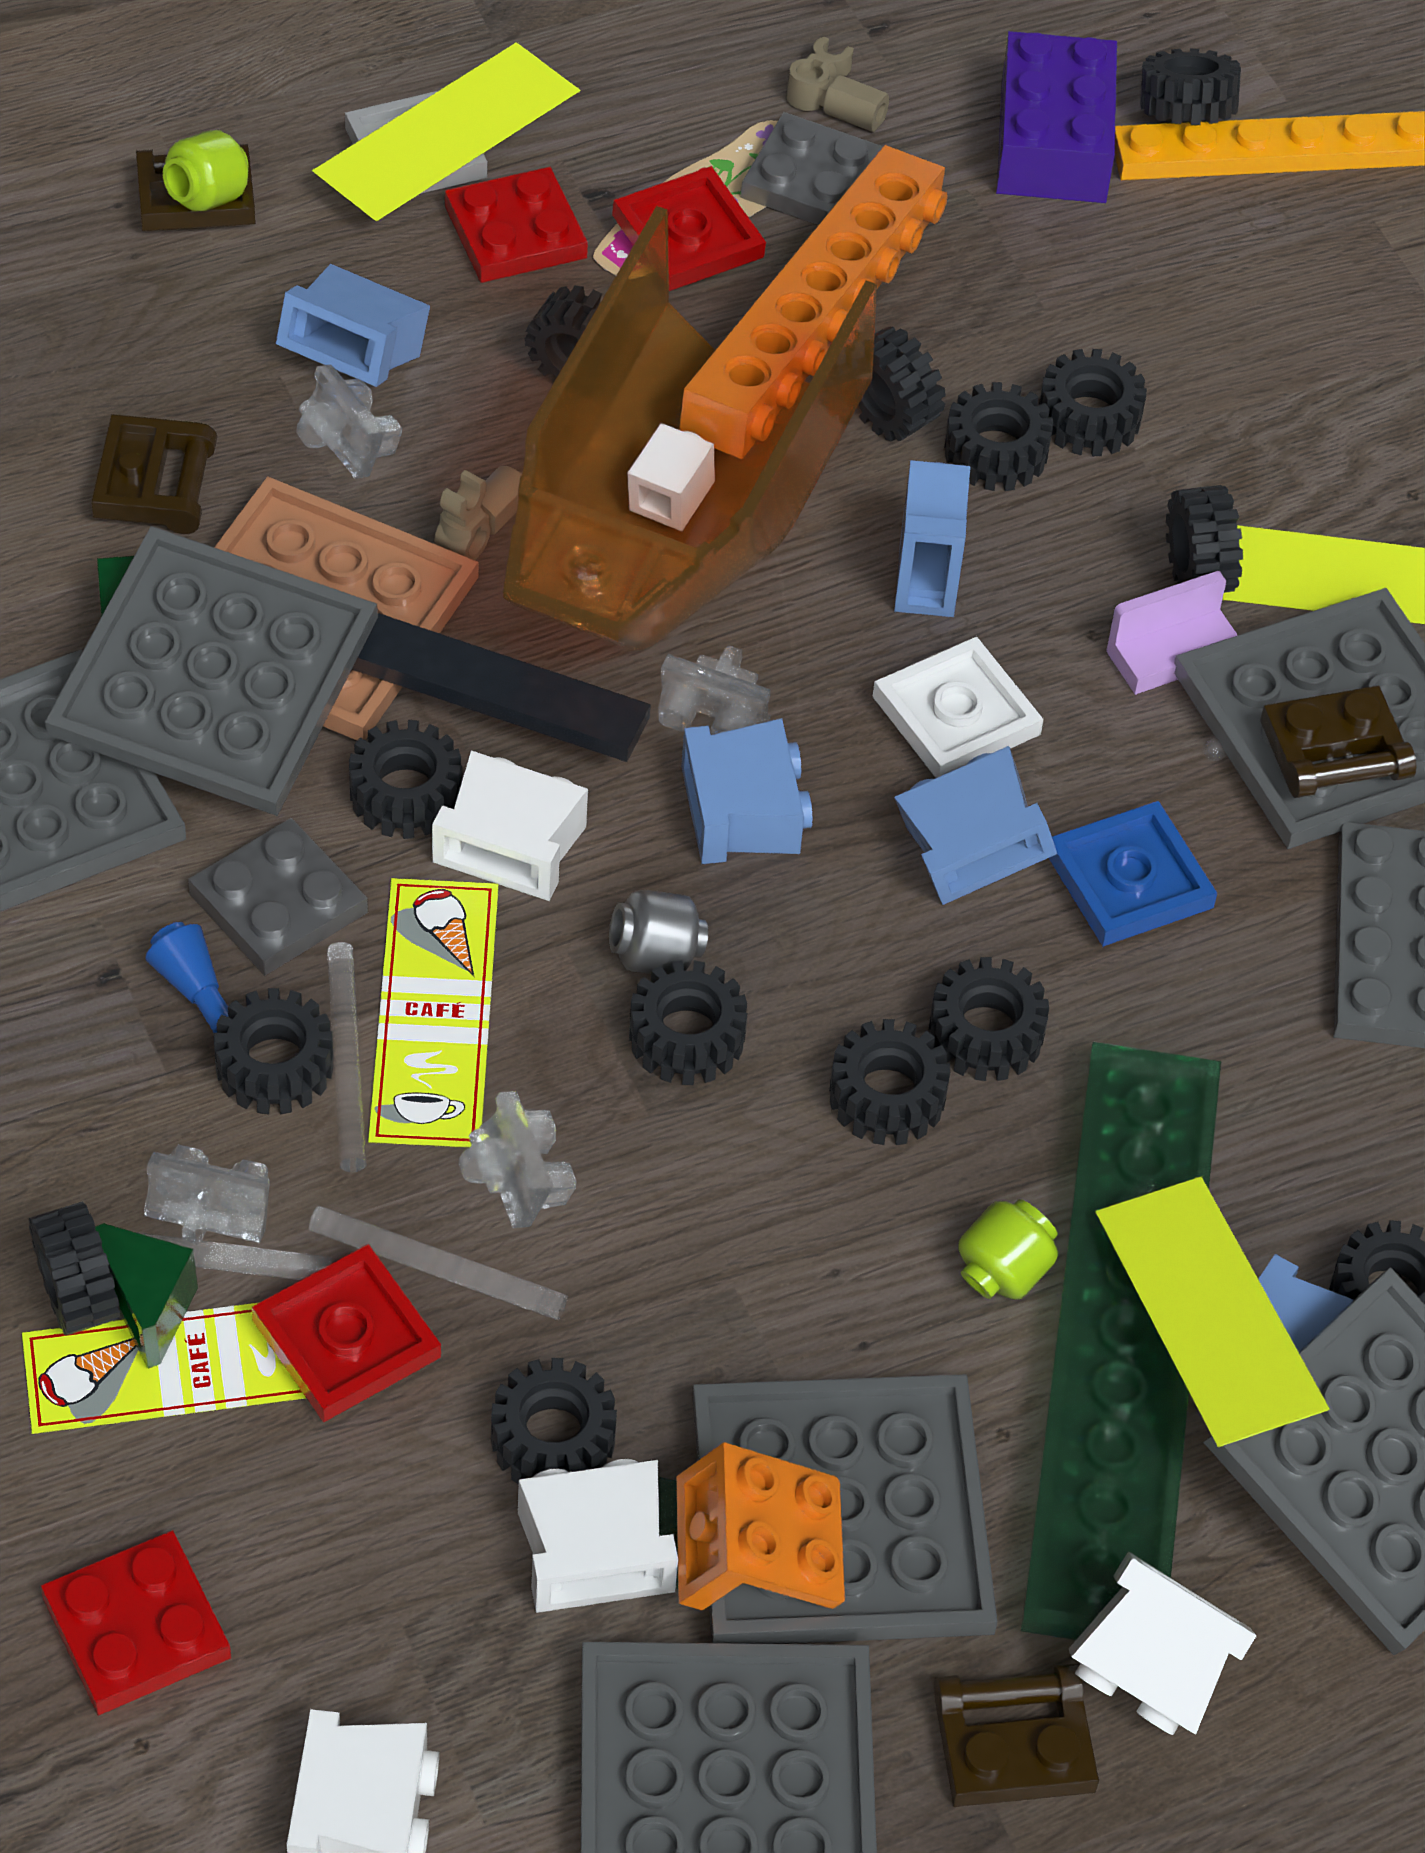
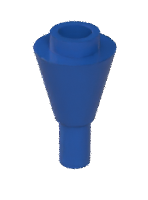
[145,922,228,1033]

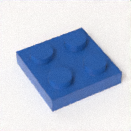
[1049,801,1217,947]

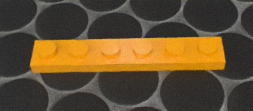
[1114,111,1425,180]

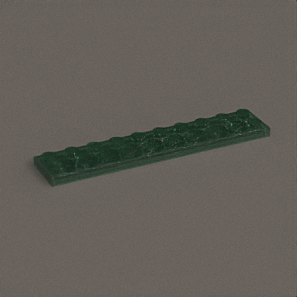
[1020,1042,1221,1640]

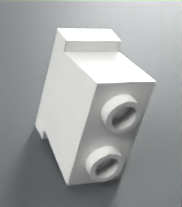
[432,751,588,901]
[518,1459,678,1613]
[1069,1552,1256,1735]
[287,1709,439,1853]

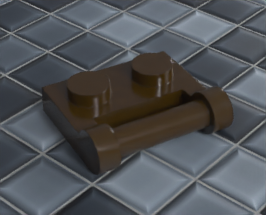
[136,144,256,231]
[92,414,218,534]
[1260,685,1417,798]
[934,1664,1099,1807]

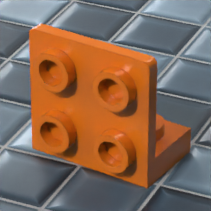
[676,1442,845,1611]

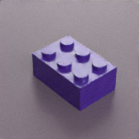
[996,31,1117,203]

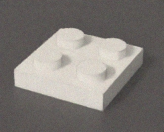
[873,637,1044,778]

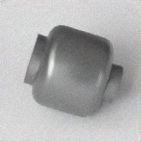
[609,890,708,974]

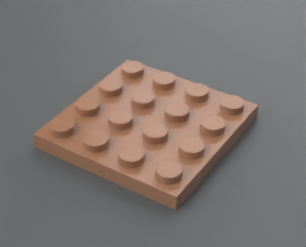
[214,476,479,741]

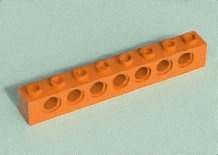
[679,145,948,459]

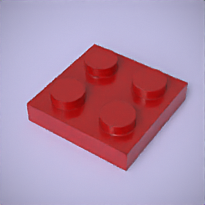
[445,166,588,283]
[612,166,766,292]
[252,1244,441,1423]
[41,1530,231,1716]

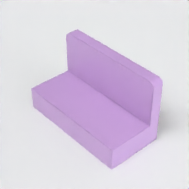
[1106,571,1238,694]

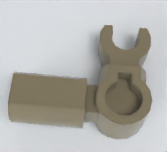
[786,37,889,133]
[434,466,530,560]

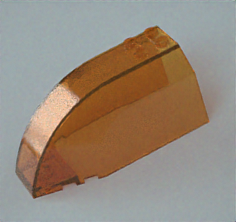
[503,206,877,650]

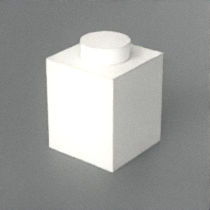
[628,423,715,531]

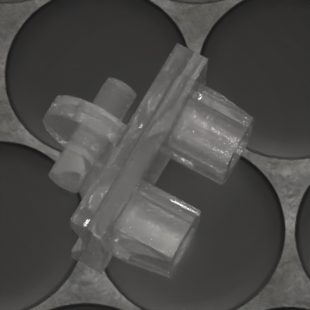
[296,364,402,479]
[658,646,771,735]
[458,1091,577,1228]
[144,1145,270,1245]

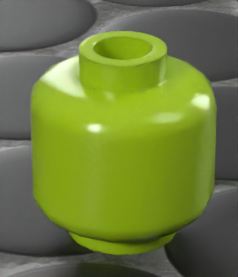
[163,130,248,211]
[958,1199,1058,1300]

